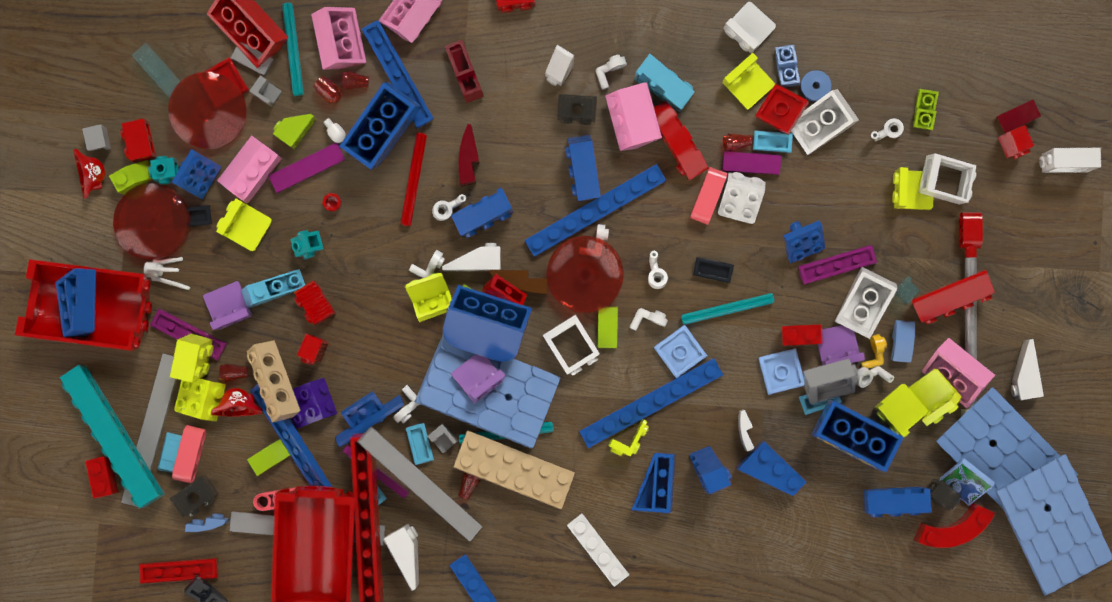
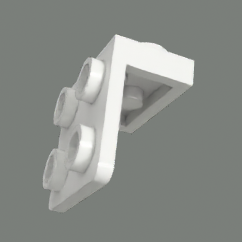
[723,2,776,54]
[718,172,765,224]

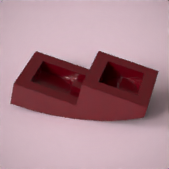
[996,99,1041,133]

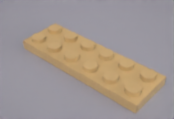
[453,431,575,509]

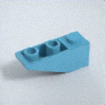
[241,269,305,308]

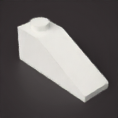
[545,45,574,86]
[442,243,501,271]
[1011,339,1044,400]

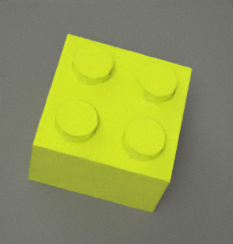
[170,334,214,383]

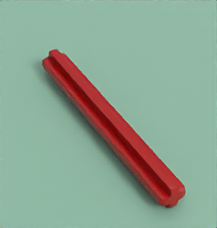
[401,133,427,226]

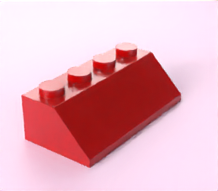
[206,0,289,68]
[912,270,995,325]

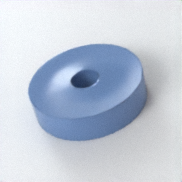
[800,70,831,102]

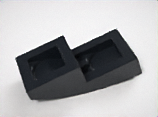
[184,575,228,602]

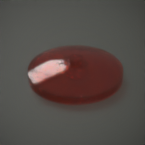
[168,72,247,149]
[113,183,190,260]
[547,236,624,313]

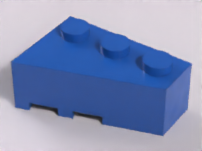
[565,135,601,201]
[451,187,513,239]
[55,268,96,338]
[736,441,806,496]
[689,446,732,494]
[631,452,676,513]
[863,486,932,517]

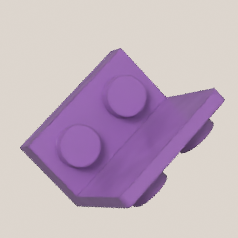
[203,281,253,331]
[817,325,865,366]
[451,354,506,404]

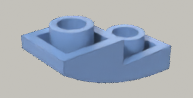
[775,45,800,88]
[891,320,915,362]
[185,513,229,532]

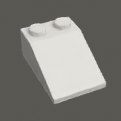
[791,89,859,155]
[835,267,897,339]
[384,524,419,591]

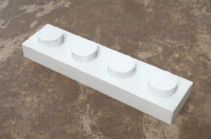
[567,513,629,587]

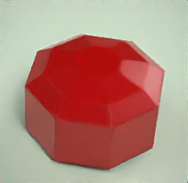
[322,193,342,212]

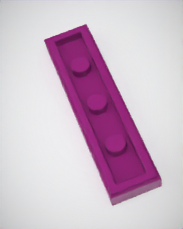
[268,143,346,193]
[798,245,877,285]
[150,309,227,361]
[343,445,410,498]

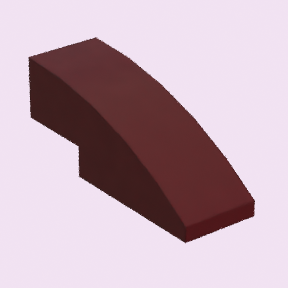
[445,40,484,103]
[458,124,480,186]

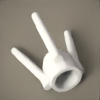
[144,257,190,290]

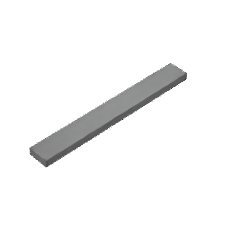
[121,354,177,507]
[358,427,482,541]
[229,511,386,545]

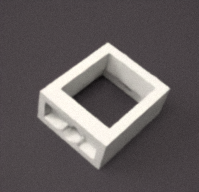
[1039,148,1101,173]
[918,154,976,204]
[543,315,600,376]

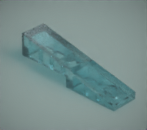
[132,43,198,112]

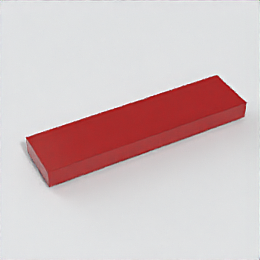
[139,558,219,584]

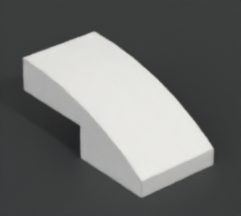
[738,409,754,452]

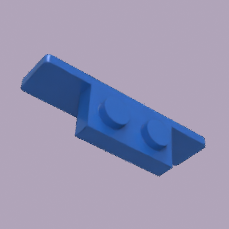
[335,391,404,447]

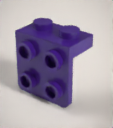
[292,378,337,428]

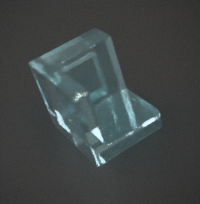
[895,276,920,304]

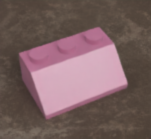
[379,0,443,43]
[311,7,366,69]
[605,82,662,151]
[217,136,282,204]
[921,338,995,409]

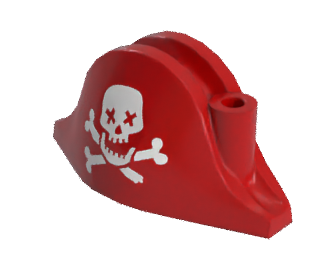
[73,149,105,199]
[211,388,262,417]

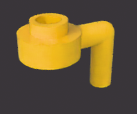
[860,334,887,369]

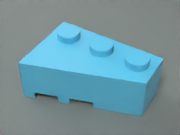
[634,54,695,113]

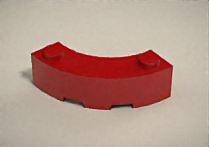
[654,100,709,181]
[913,503,995,548]

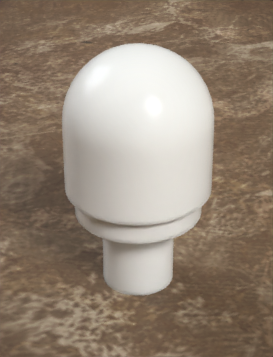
[324,118,346,143]

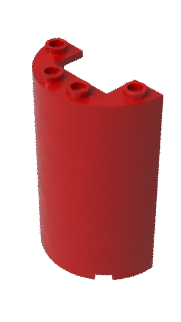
[15,259,152,351]
[271,486,355,602]

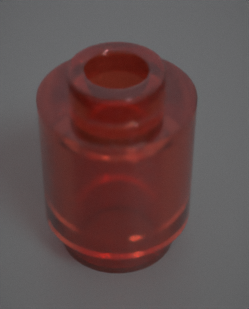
[313,76,342,104]

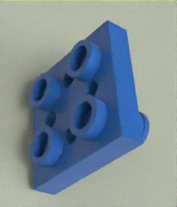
[172,149,221,200]
[783,221,825,263]

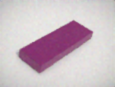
[722,151,781,175]

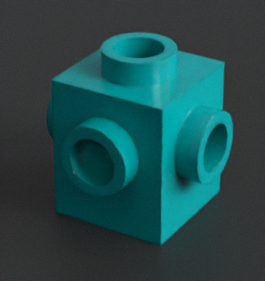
[148,156,179,184]
[290,230,324,259]

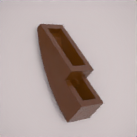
[490,270,548,295]

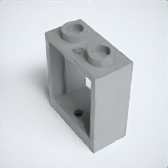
[804,359,858,404]

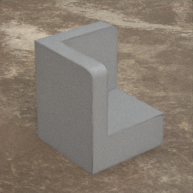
[250,76,282,107]
[82,124,111,151]
[427,424,458,453]

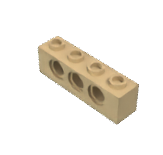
[247,340,300,423]

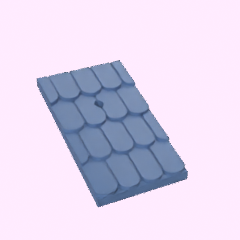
[414,335,561,448]
[936,387,1078,510]
[995,454,1112,596]

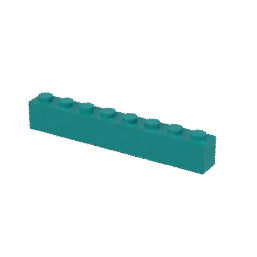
[60,365,165,508]

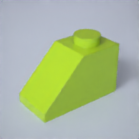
[273,114,316,150]
[109,160,153,195]

